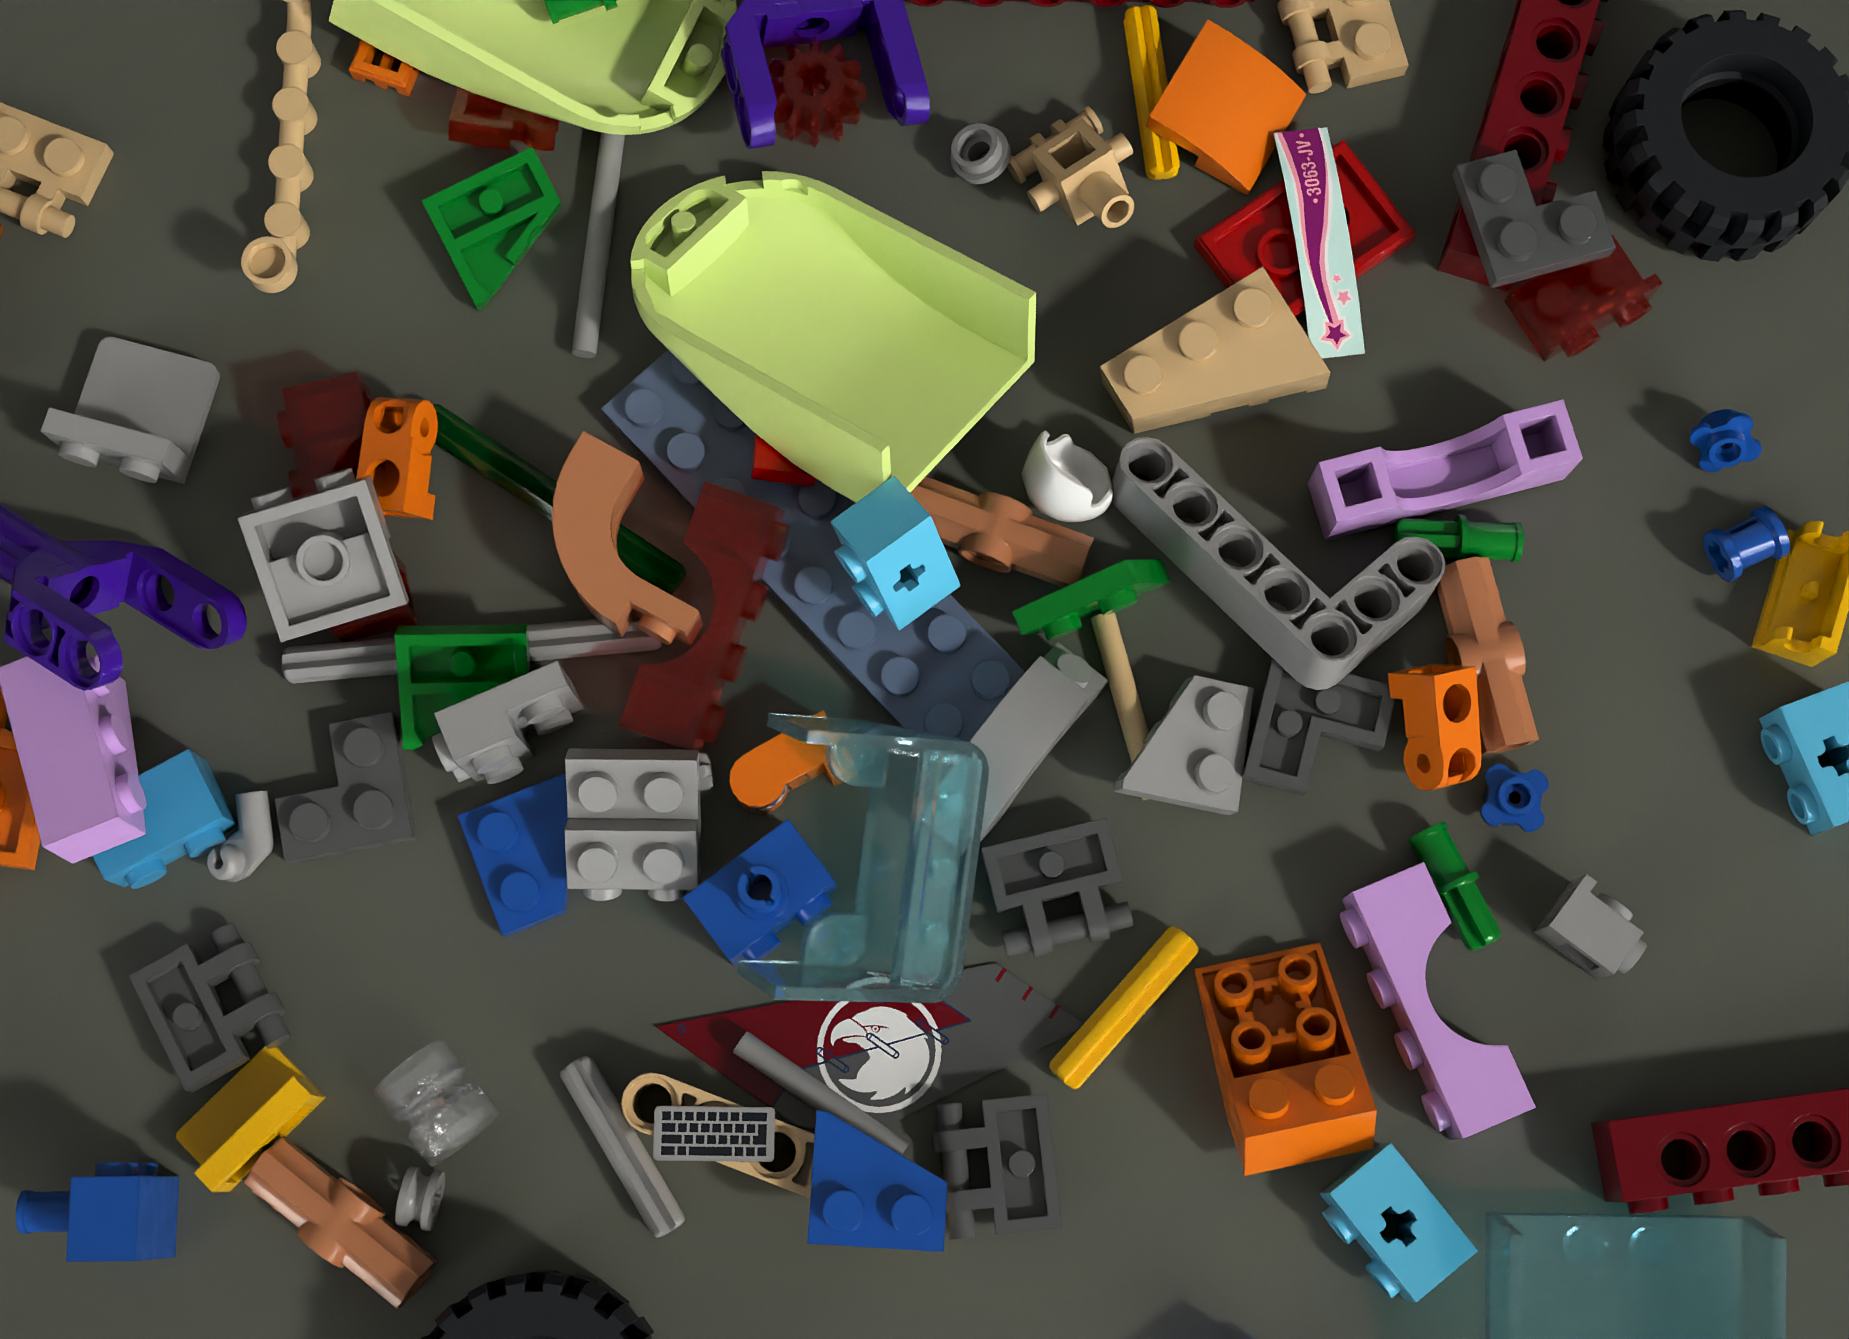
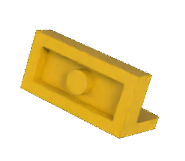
[176,1046,326,1192]

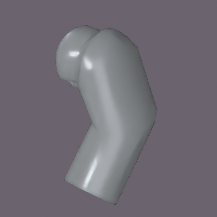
[207,791,274,882]

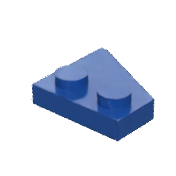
[457,773,569,937]
[807,1110,948,1252]

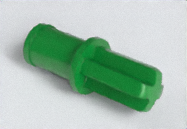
[1393,514,1524,562]
[1407,822,1501,951]

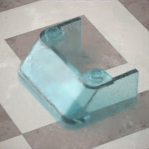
[737,713,989,1003]

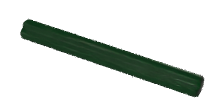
[433,404,686,595]

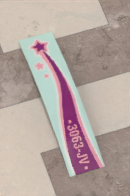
[1274,127,1365,359]

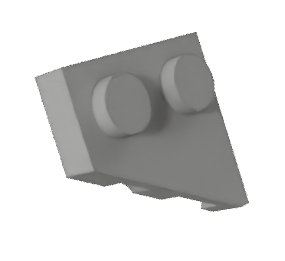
[1114,675,1254,815]

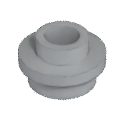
[950,123,1011,184]

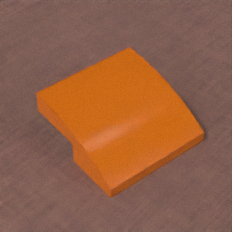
[1145,19,1307,196]

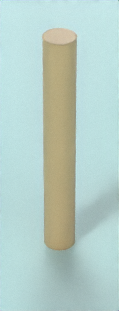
[1091,613,1149,800]

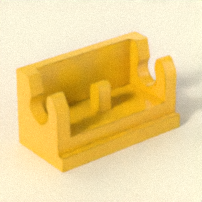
[1751,521,1849,667]

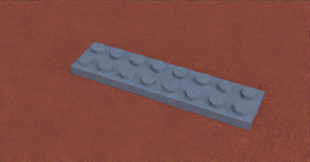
[601,350,1025,772]

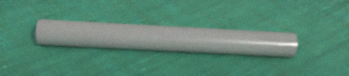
[571,132,625,358]

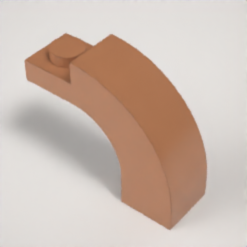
[552,431,703,646]

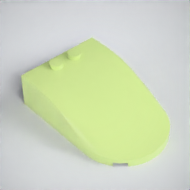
[328,0,737,135]
[630,171,1036,503]

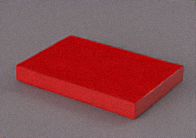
[1194,139,1417,319]

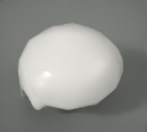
[1021,430,1113,522]

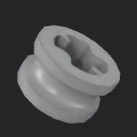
[395,1166,445,1231]

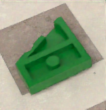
[421,147,562,310]
[1012,559,1171,641]
[394,624,531,750]

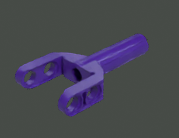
[721,0,930,149]
[0,503,247,691]

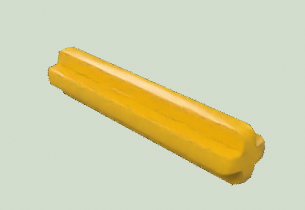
[1123,5,1180,180]
[1049,926,1199,1090]

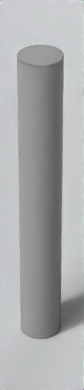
[733,1031,909,1155]

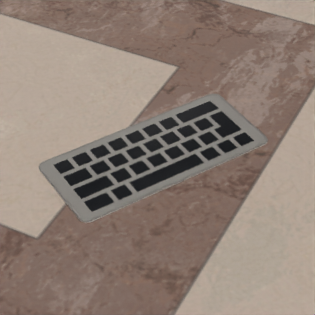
[653,1106,775,1162]

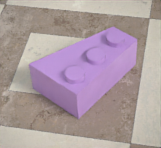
[0,651,147,864]

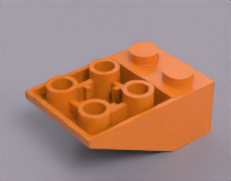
[1194,942,1377,1176]

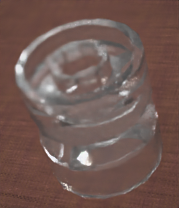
[374,1039,500,1166]

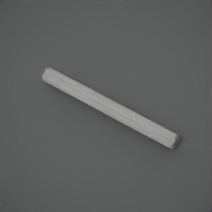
[282,616,662,684]

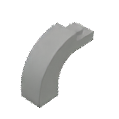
[918,642,1108,856]

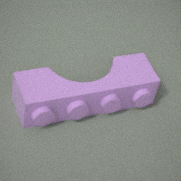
[1307,399,1583,541]
[1340,862,1536,1140]

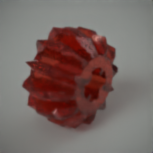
[769,37,867,148]

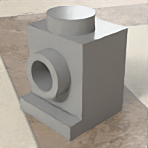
[1534,874,1647,979]

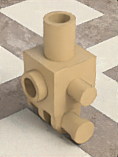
[1007,106,1134,228]

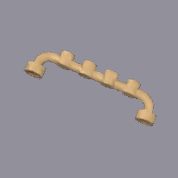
[241,0,321,293]

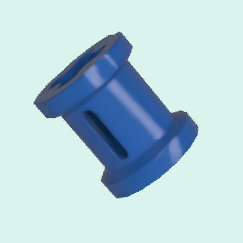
[1703,505,1790,582]

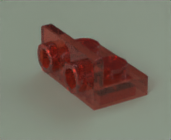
[1504,235,1663,362]

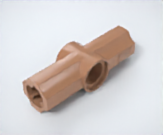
[910,476,1094,588]
[1436,556,1539,755]
[244,1138,438,1309]

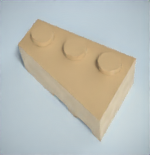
[1100,267,1331,434]

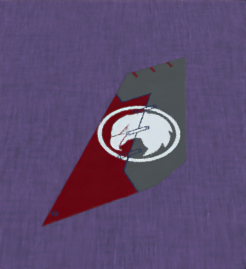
[654,963,1084,1129]

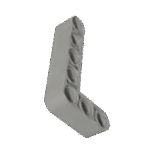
[1112,437,1445,690]

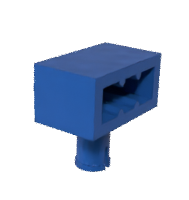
[683,819,837,966]
[16,1162,179,1262]

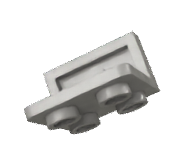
[41,337,220,484]

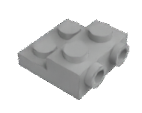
[238,468,409,642]
[432,661,584,784]
[564,748,702,901]

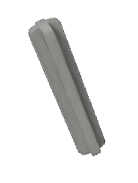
[560,1056,685,1238]

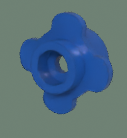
[1689,409,1762,472]
[1480,764,1549,832]

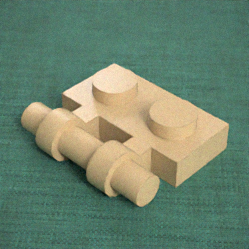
[1277,0,1409,94]
[0,102,114,238]

